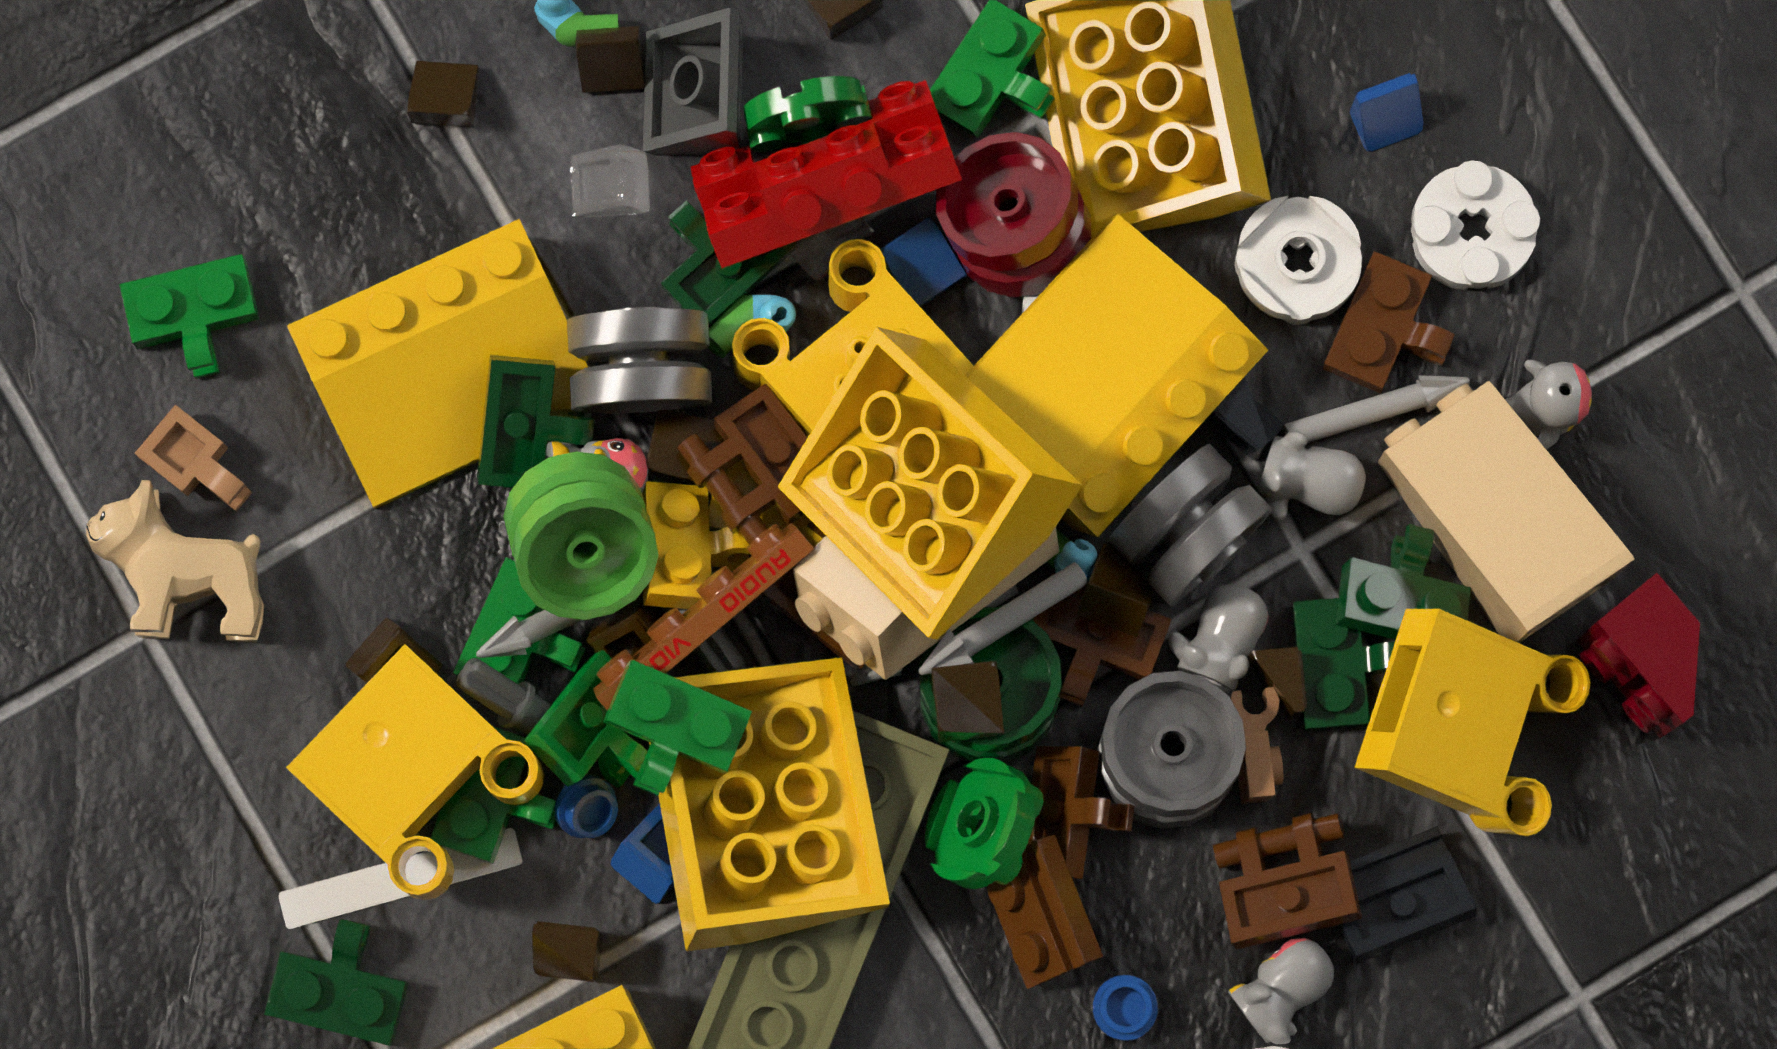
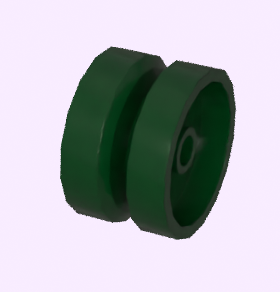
[919,607,1061,763]

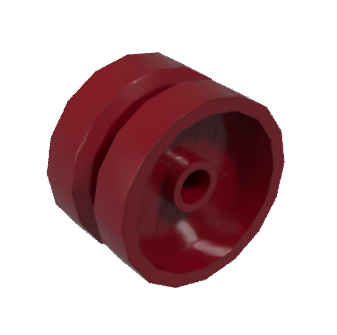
[936,132,1091,297]

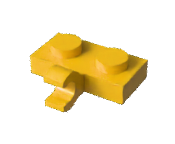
[642,481,750,609]

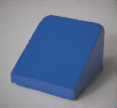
[1349,73,1423,152]
[881,217,967,307]
[610,803,674,904]

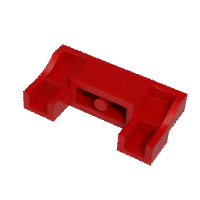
[690,80,962,268]

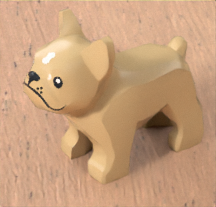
[86,480,264,642]

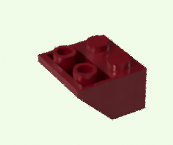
[1577,573,1700,738]

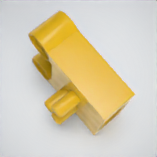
[732,239,974,438]
[1354,609,1590,836]
[286,644,544,900]

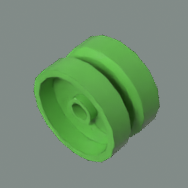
[503,451,659,620]

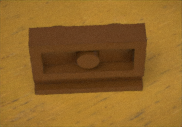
[986,834,1103,989]

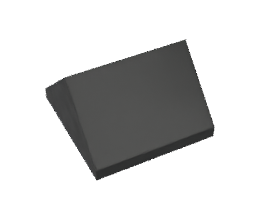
[643,7,743,155]

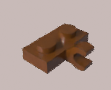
[1323,251,1455,394]
[1033,572,1172,707]
[1027,746,1135,879]

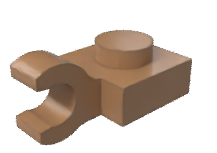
[135,404,253,512]
[1229,687,1283,805]

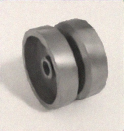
[567,307,713,414]
[1108,444,1272,607]
[1097,671,1246,829]

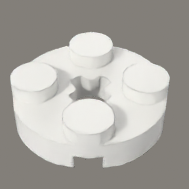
[1411,160,1540,290]
[1234,196,1362,325]

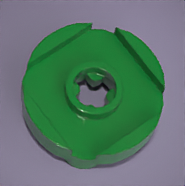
[742,76,872,153]
[925,758,1043,889]

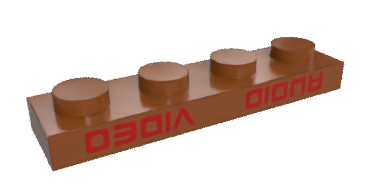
[593,523,814,711]

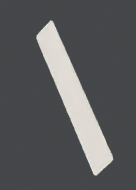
[279,828,522,929]

